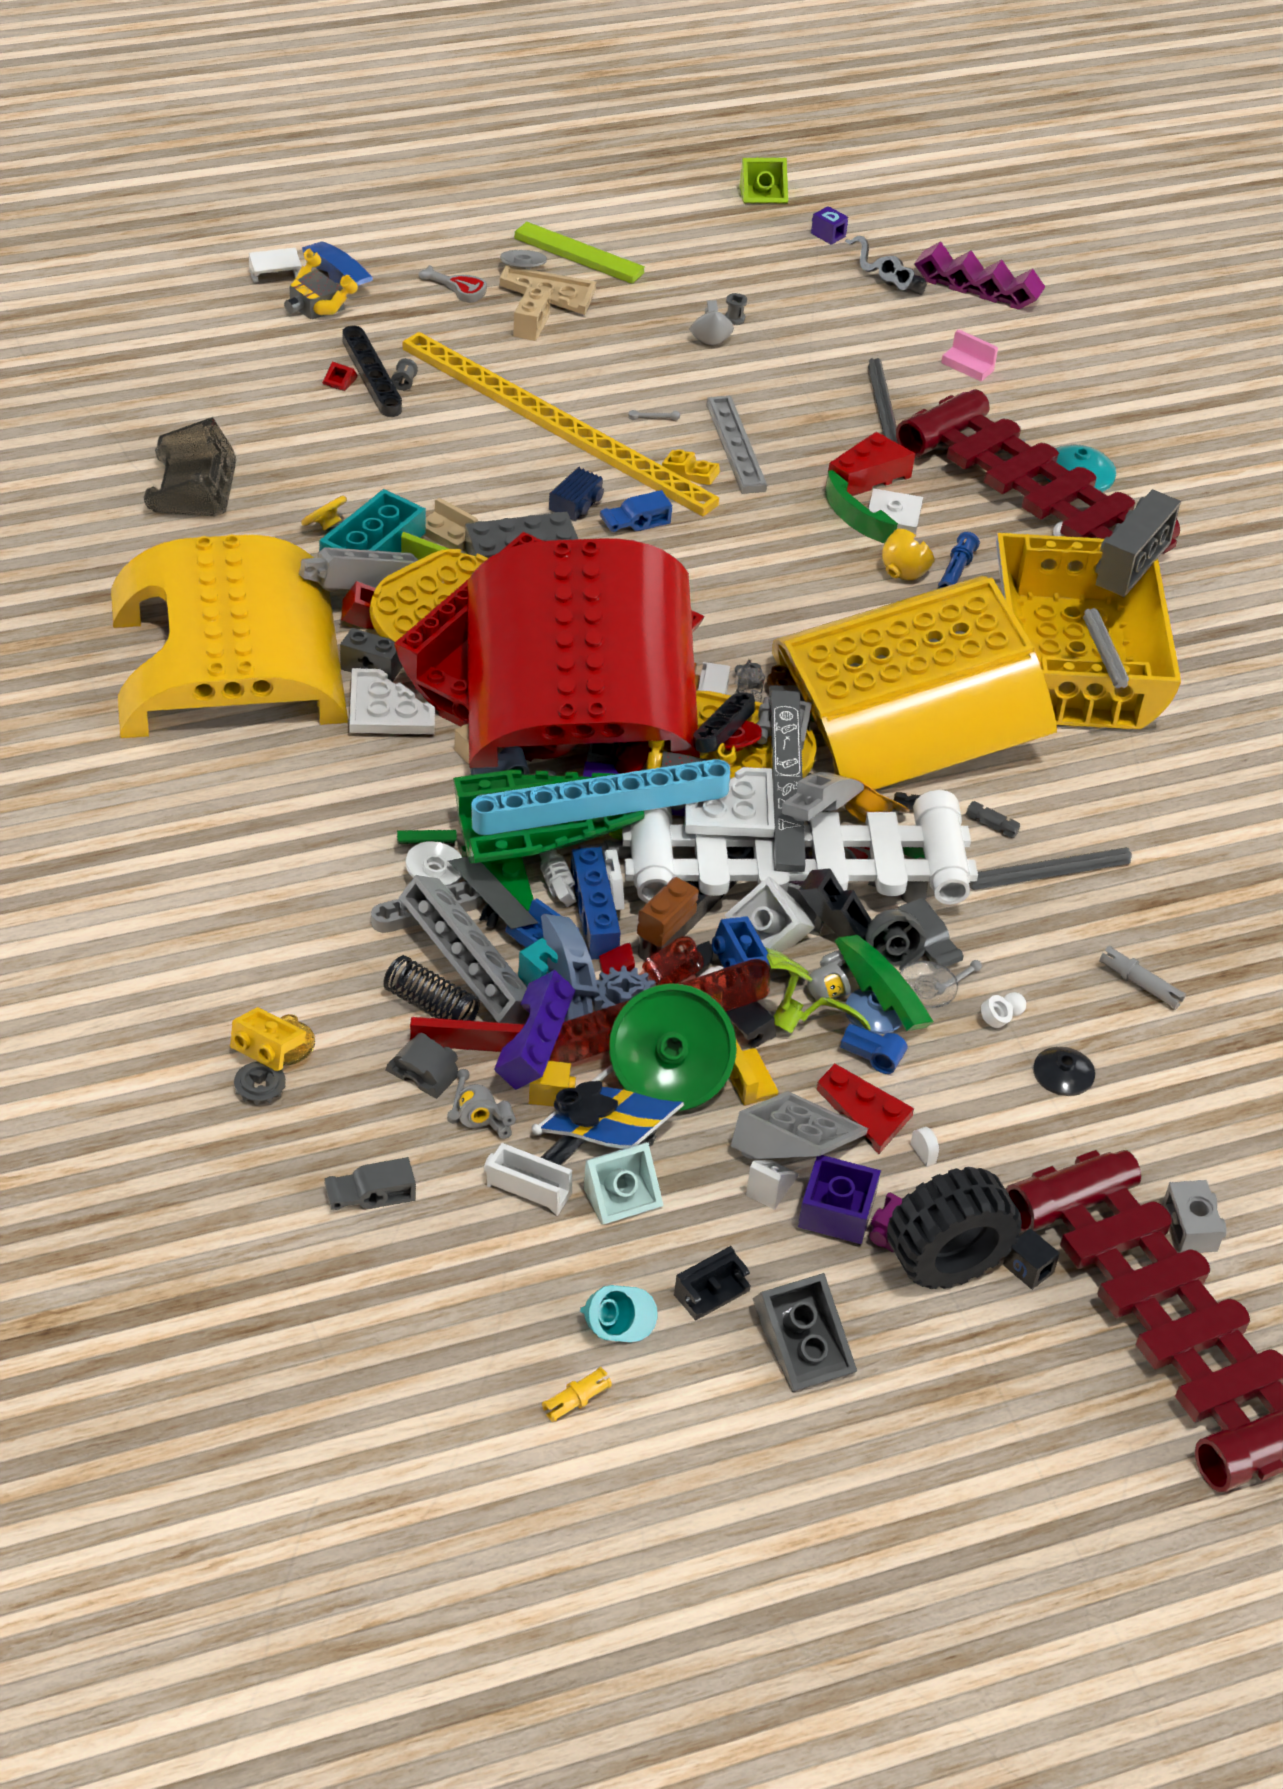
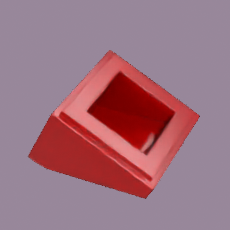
[322,361,358,391]
[599,943,635,975]

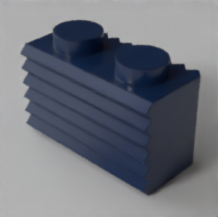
[549,467,604,521]

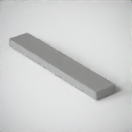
[707,396,767,494]

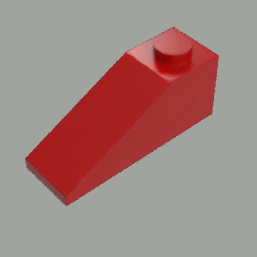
[341,581,376,629]

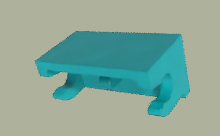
[518,938,558,987]

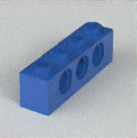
[571,847,621,960]

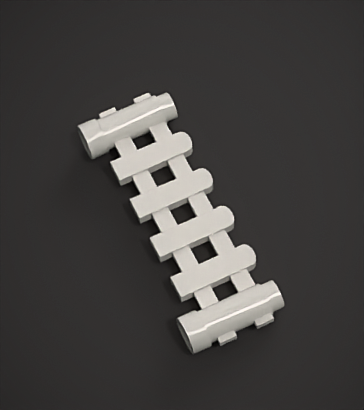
[622,790,978,905]

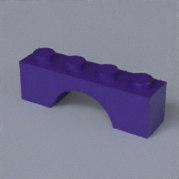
[494,970,575,1090]

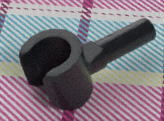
[479,904,499,928]

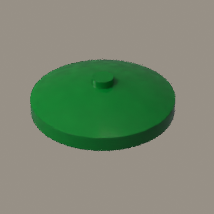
[609,984,737,1111]

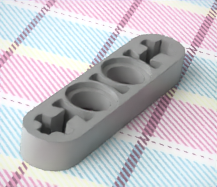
[371,881,483,933]

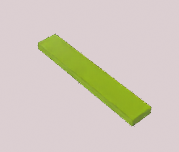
[514,222,645,284]

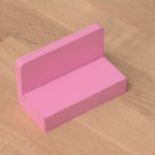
[941,330,998,382]

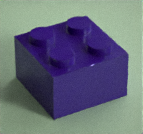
[798,1155,881,1244]

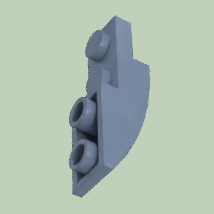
[541,914,598,1030]

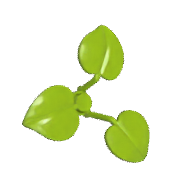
[765,947,871,1034]

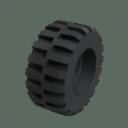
[887,1167,1022,1289]

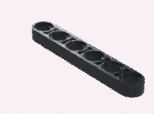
[342,325,402,417]

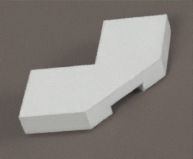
[602,850,625,910]

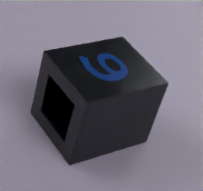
[1003,1228,1060,1290]

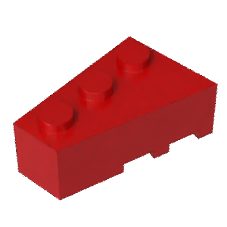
[826,432,915,496]

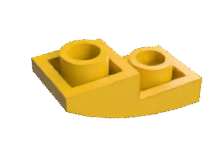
[662,449,720,485]

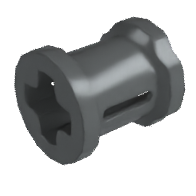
[725,293,747,325]
[391,358,418,391]

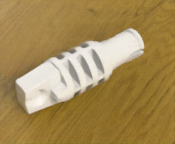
[539,850,577,907]

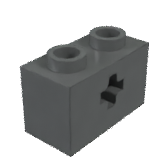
[340,628,402,682]

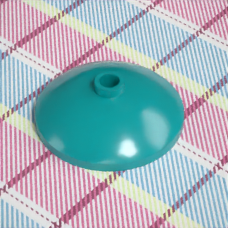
[1044,444,1116,492]

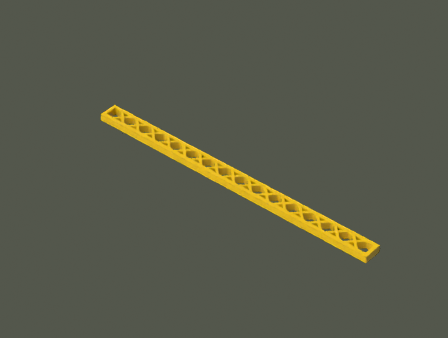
[402,332,720,517]

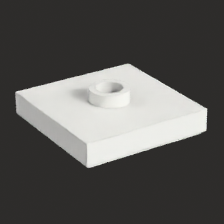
[869,488,923,534]

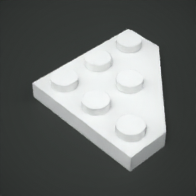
[349,668,435,734]
[685,767,775,838]

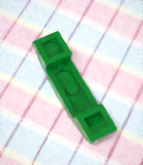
[825,470,898,543]

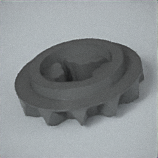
[234,1061,286,1105]

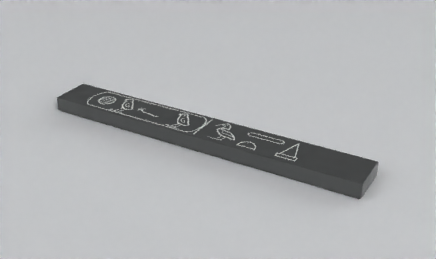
[770,690,806,872]

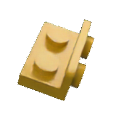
[230,1007,306,1071]

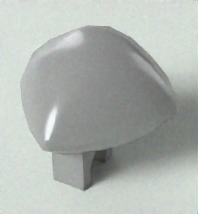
[689,300,734,346]

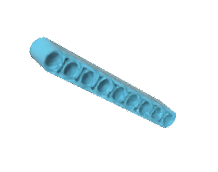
[472,759,730,835]

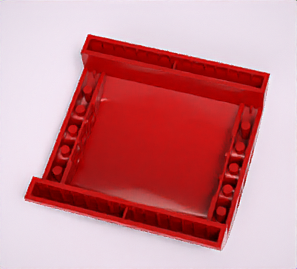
[468,538,700,768]

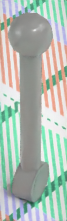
[629,410,680,420]
[934,960,982,997]
[447,1069,470,1124]

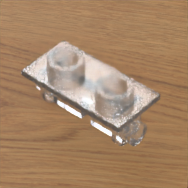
[734,659,765,702]

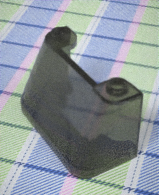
[144,417,236,517]

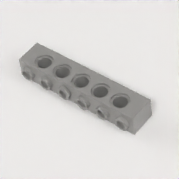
[399,875,530,1024]

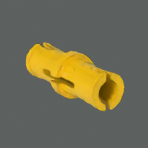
[542,1367,612,1422]

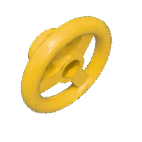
[301,495,347,531]

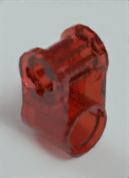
[642,936,704,986]

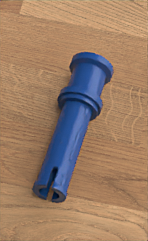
[938,532,980,589]

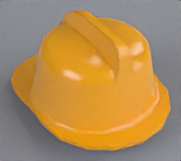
[845,778,910,823]

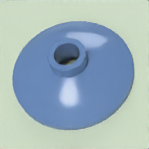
[846,988,902,1034]

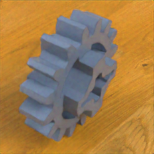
[591,966,656,1024]

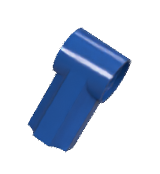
[840,1024,908,1074]

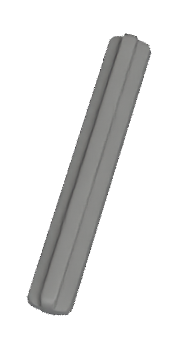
[1083,608,1129,688]

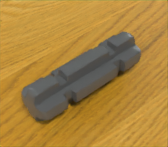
[966,801,1020,838]

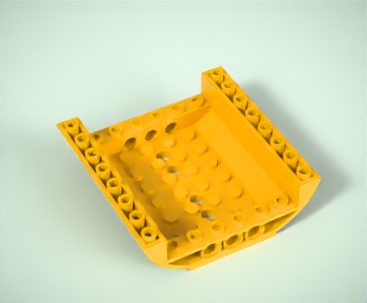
[772,575,1057,790]

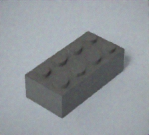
[1095,489,1181,597]
[465,512,578,558]

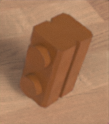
[637,877,699,947]

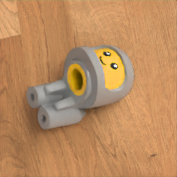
[808,950,851,1000]
[457,1084,516,1139]

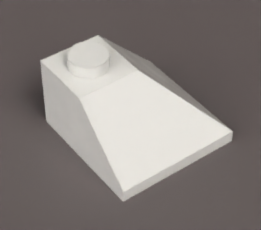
[725,877,815,952]

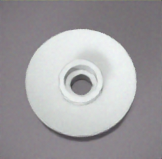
[406,841,462,886]

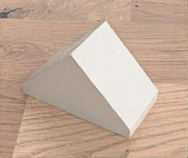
[746,1160,799,1210]

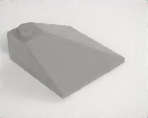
[731,1091,868,1159]

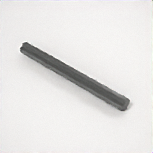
[868,358,898,443]
[969,847,1132,890]

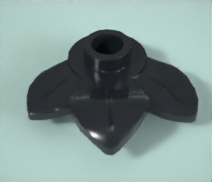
[554,1081,618,1127]

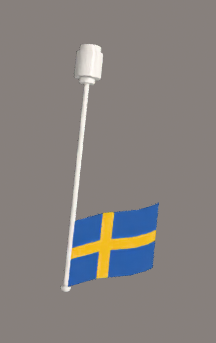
[532,966,733,1149]

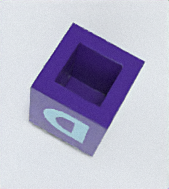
[811,206,849,245]

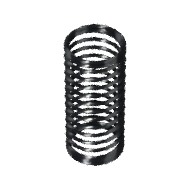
[383,955,480,1021]

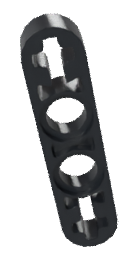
[693,692,756,753]

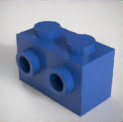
[711,916,770,987]

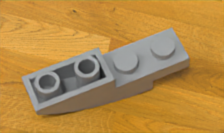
[782,772,864,821]

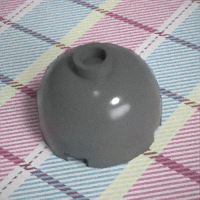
[865,909,927,970]

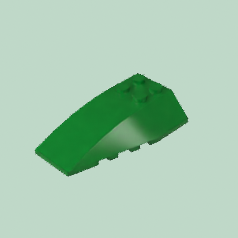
[453,770,645,863]

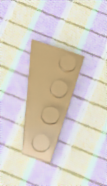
[499,265,596,315]

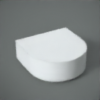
[910,1127,939,1167]

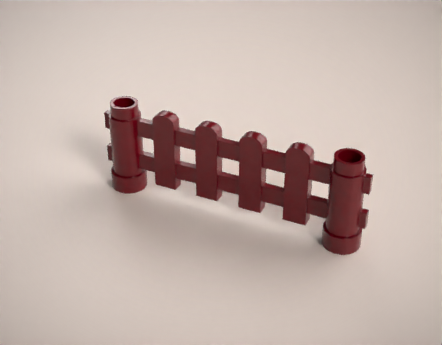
[896,389,1180,554]
[1006,1150,1283,1492]

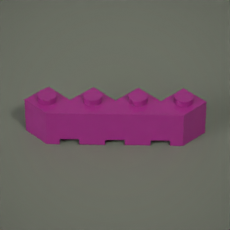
[914,241,1045,310]

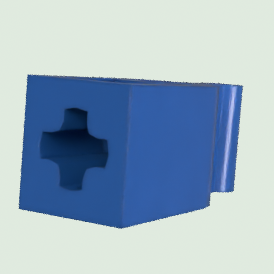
[600,490,672,532]

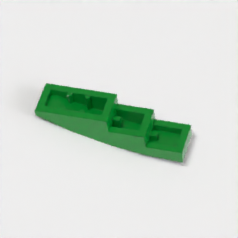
[835,935,934,1031]

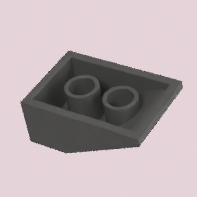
[753,1273,857,1392]

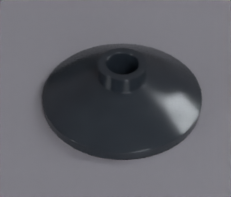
[1033,1046,1096,1096]

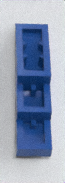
[302,241,373,286]

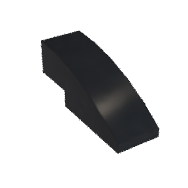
[799,868,872,941]

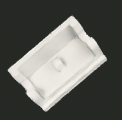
[249,247,301,283]

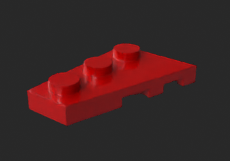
[816,1063,914,1154]

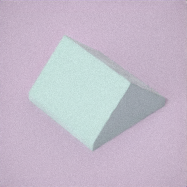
[583,1142,664,1225]

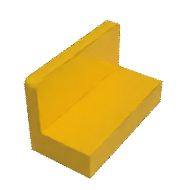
[729,1040,779,1106]

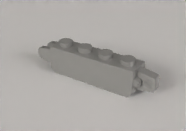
[299,547,418,592]

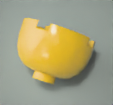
[882,528,935,580]

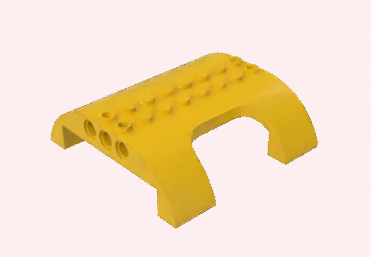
[111,534,348,738]

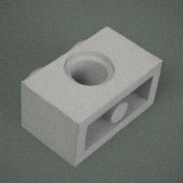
[1163,1180,1227,1253]

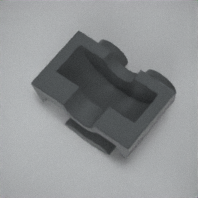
[385,1033,458,1099]

